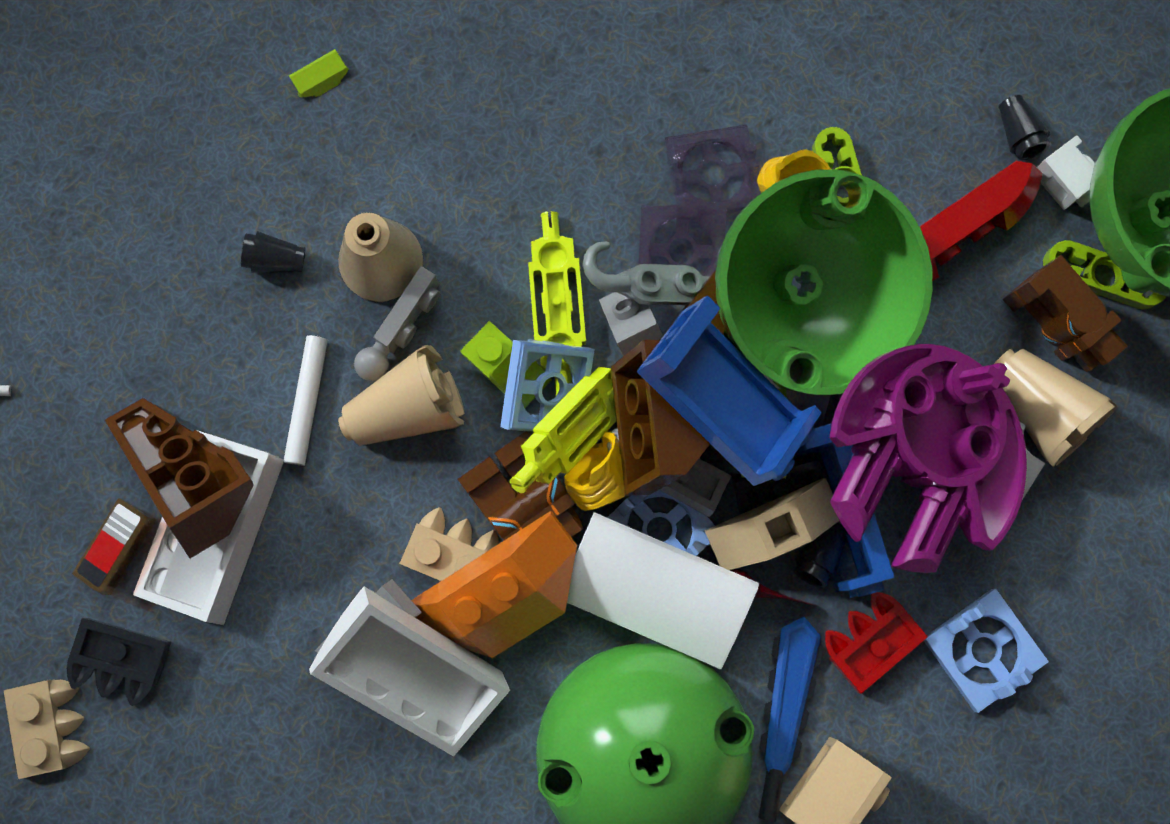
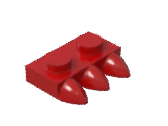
[825,592,928,694]

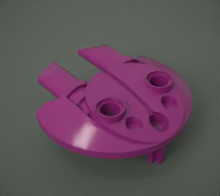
[829,344,1027,573]

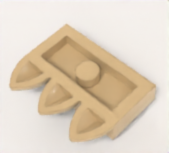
[399,507,499,581]
[3,680,90,779]

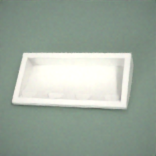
[133,430,283,625]
[567,512,759,669]
[309,586,510,756]

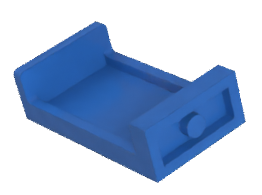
[637,295,821,486]
[794,424,895,598]

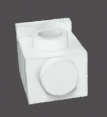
[1037,135,1095,210]

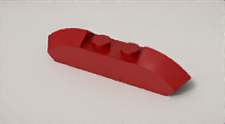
[920,160,1043,281]

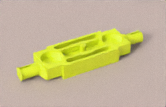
[528,211,586,396]
[510,367,617,493]

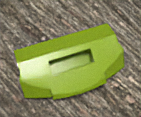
[289,49,349,97]

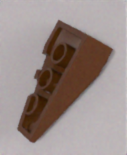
[105,398,254,559]

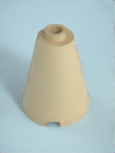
[338,213,423,302]
[338,345,465,446]
[994,349,1118,467]

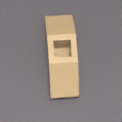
[704,478,840,570]

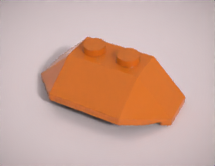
[411,511,577,658]

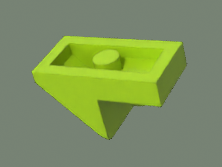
[460,321,552,408]

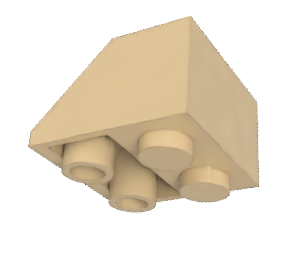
[779,737,892,824]

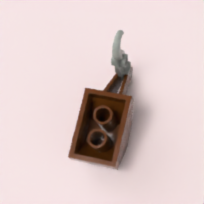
[583,241,725,496]

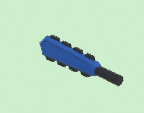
[758,616,824,822]

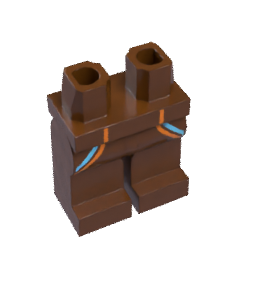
[1002,255,1127,372]
[457,431,584,540]

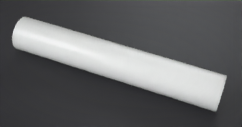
[283,336,328,466]

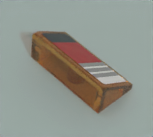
[72,498,157,595]

